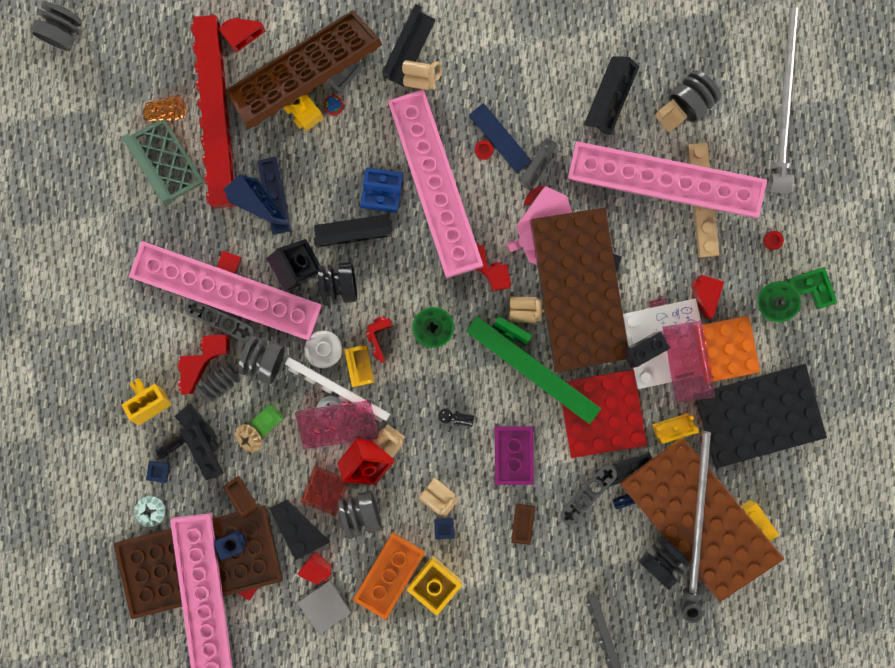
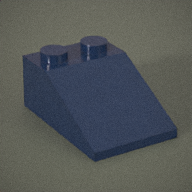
[223,174,290,226]

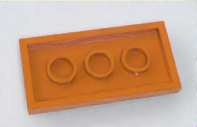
[353,532,425,620]

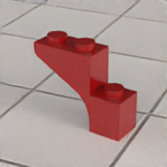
[475,243,511,292]
[177,335,230,395]

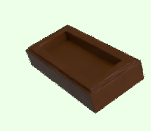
[223,476,260,519]
[511,503,535,545]

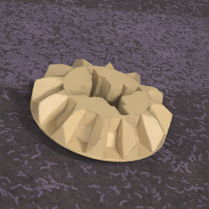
[234,424,262,453]

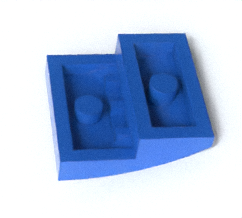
[360,167,403,213]

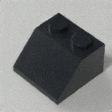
[266,239,321,291]

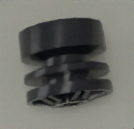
[317,262,358,306]
[638,537,692,590]

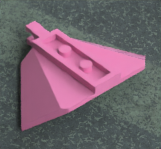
[506,186,572,264]

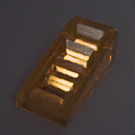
[143,95,186,121]

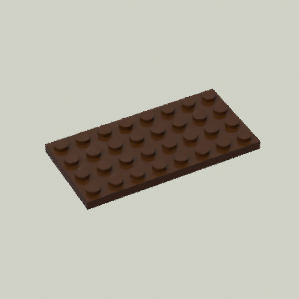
[226,10,382,129]
[530,207,628,372]
[113,505,283,619]

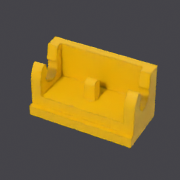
[344,345,374,387]
[652,413,699,444]

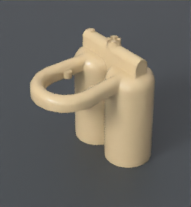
[402,60,442,90]
[509,296,544,324]
[372,424,405,458]
[418,478,459,517]

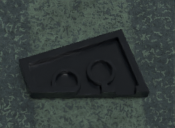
[269,499,330,560]

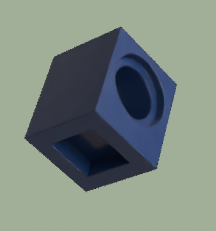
[213,529,247,560]

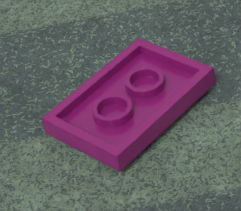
[494,426,534,485]

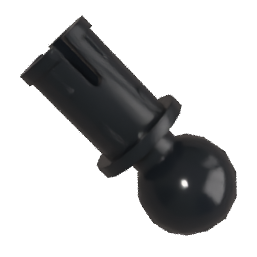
[438,409,475,427]

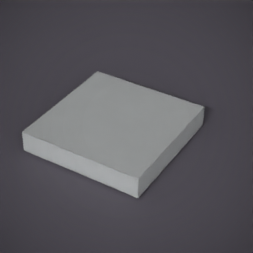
[298,580,352,635]

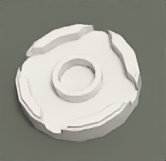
[304,330,343,369]

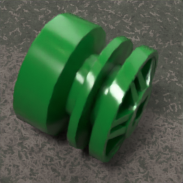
[757,281,801,323]
[412,307,454,348]

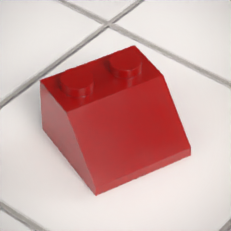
[337,439,395,485]

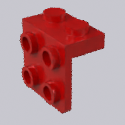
[365,316,393,363]

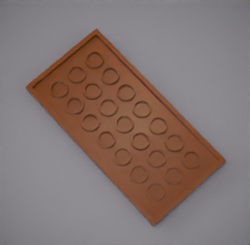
[620,437,784,602]

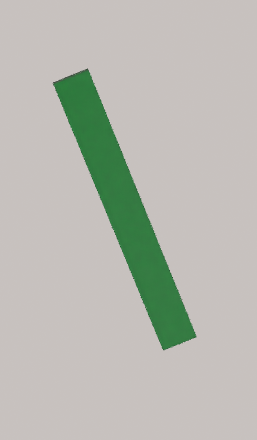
[466,316,601,424]

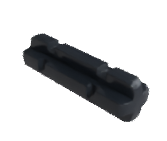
[156,433,185,459]

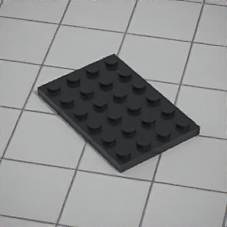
[694,364,827,468]

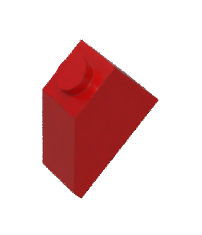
[219,18,266,53]
[691,275,724,319]
[297,551,333,585]

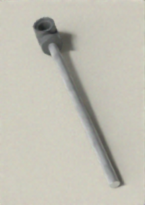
[680,431,711,623]

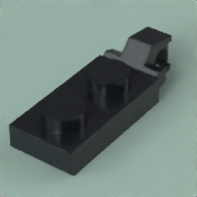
[174,404,220,452]

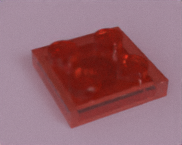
[300,465,350,516]

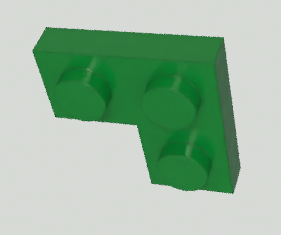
[786,267,838,309]

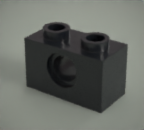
[622,331,670,368]

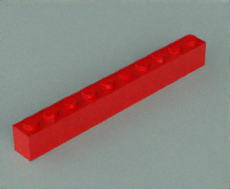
[191,15,237,209]

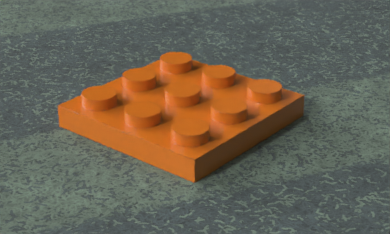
[693,316,760,383]

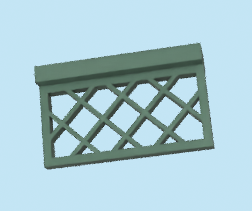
[122,118,204,207]

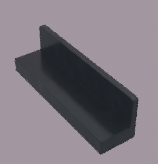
[382,4,435,86]
[584,56,639,135]
[314,214,392,248]

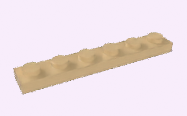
[687,143,719,258]

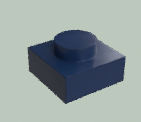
[146,460,170,483]
[434,518,454,539]

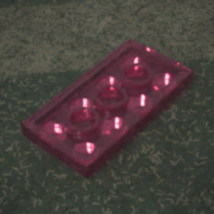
[662,320,716,403]
[295,400,378,449]

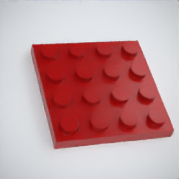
[561,370,647,458]

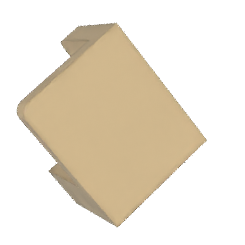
[655,99,687,132]

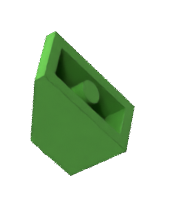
[249,404,285,440]

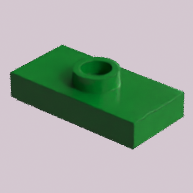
[492,316,532,346]

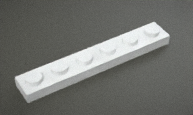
[285,358,390,422]

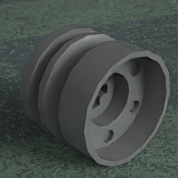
[30,1,83,51]
[668,70,721,123]
[238,336,285,384]
[338,490,382,539]

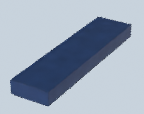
[469,103,531,174]
[257,157,292,235]

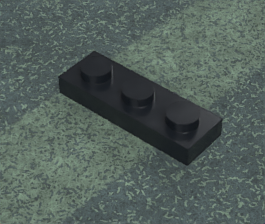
[180,422,224,480]
[594,451,652,488]

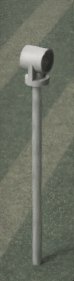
[768,7,798,194]

